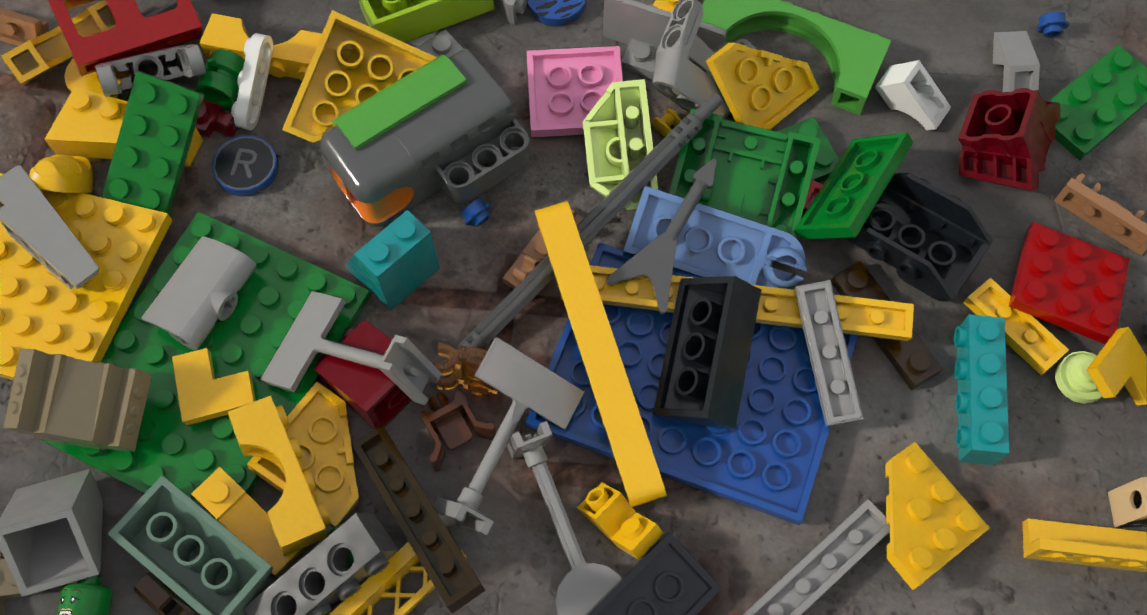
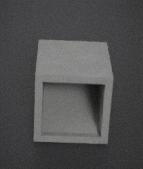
[0,469,103,597]

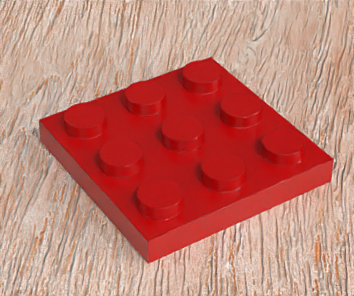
[1009,222,1129,344]

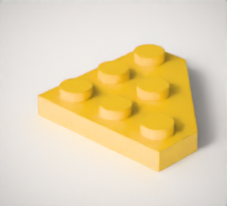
[706,43,820,130]
[247,382,359,528]
[885,442,990,590]

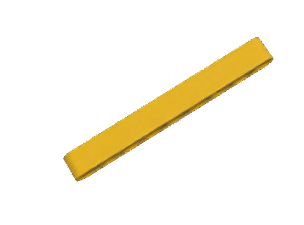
[534,201,667,508]

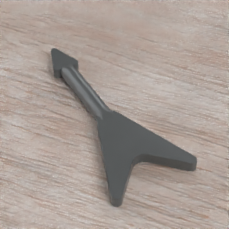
[606,159,716,315]

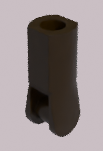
[134,572,200,615]

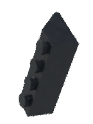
[653,276,761,429]

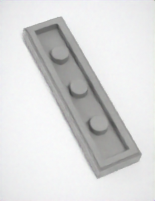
[794,280,864,427]

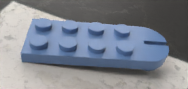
[623,186,807,289]

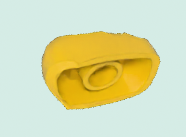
[29,154,93,193]

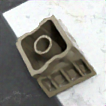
[3,349,152,451]

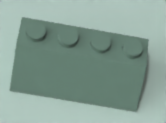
[108,475,273,615]

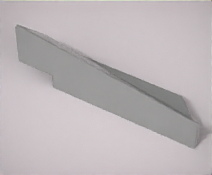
[0,165,99,289]

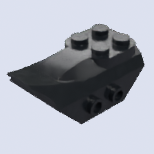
[844,173,993,302]

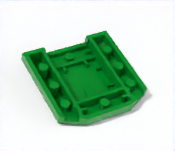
[669,108,821,238]

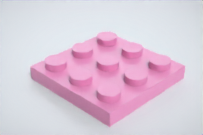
[527,46,623,137]

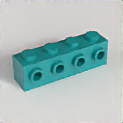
[954,314,1009,466]

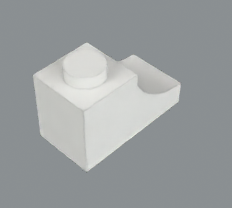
[875,60,951,131]

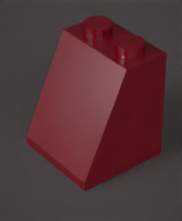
[313,320,428,430]

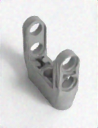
[652,0,756,120]
[95,44,206,97]

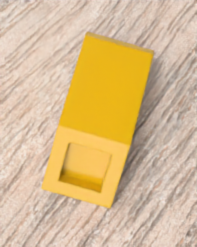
[577,482,664,560]

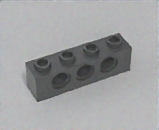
[243,513,398,615]

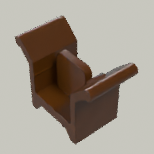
[419,391,496,472]

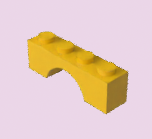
[1,0,116,85]
[199,13,322,81]
[228,395,331,556]

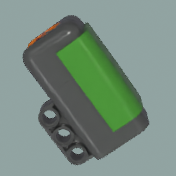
[320,48,530,227]

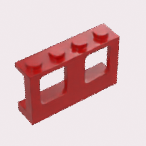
[48,0,202,76]

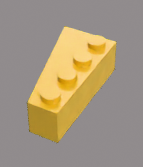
[44,87,203,166]

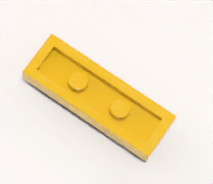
[963,277,1069,376]

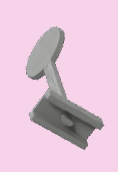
[507,421,622,615]

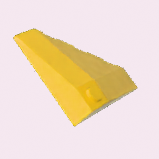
[282,10,437,143]

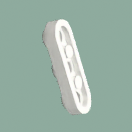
[231,33,273,130]

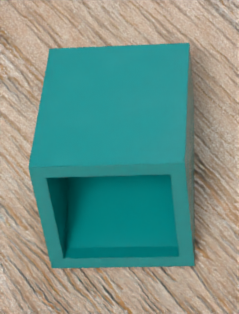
[345,210,440,311]

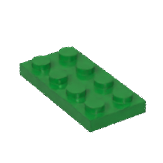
[1050,44,1147,160]
[101,71,205,216]
[795,132,913,239]

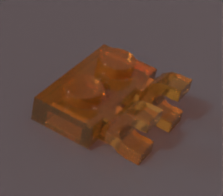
[432,342,499,396]

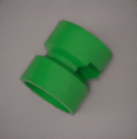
[195,49,245,110]

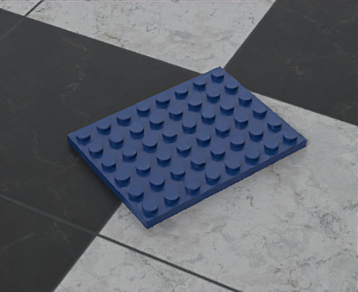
[526,242,858,525]

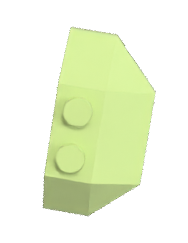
[583,79,658,212]

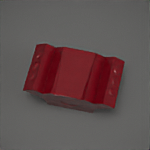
[958,88,1061,191]

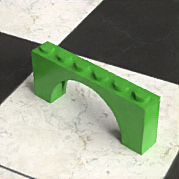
[701,0,891,115]

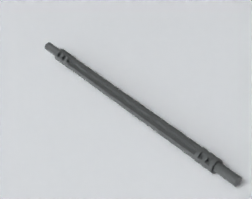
[429,93,723,389]

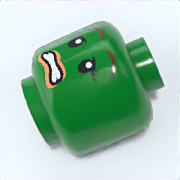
[56,576,113,615]

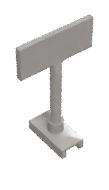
[260,291,442,405]
[433,337,584,535]

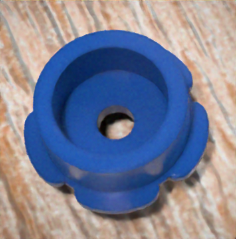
[1037,12,1069,38]
[461,198,491,228]

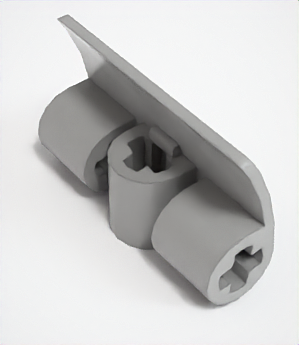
[142,236,257,351]

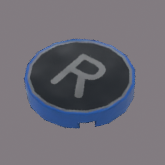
[212,135,279,196]

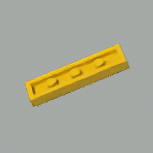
[1022,518,1147,572]
[329,542,467,615]

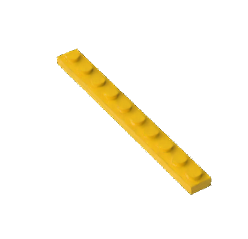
[561,265,914,341]

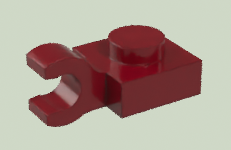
[196,100,239,138]

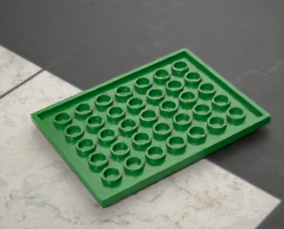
[40,212,371,529]

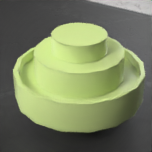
[1055,351,1103,404]

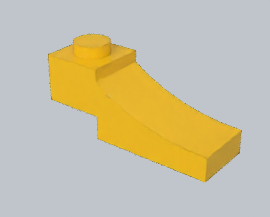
[191,467,304,577]

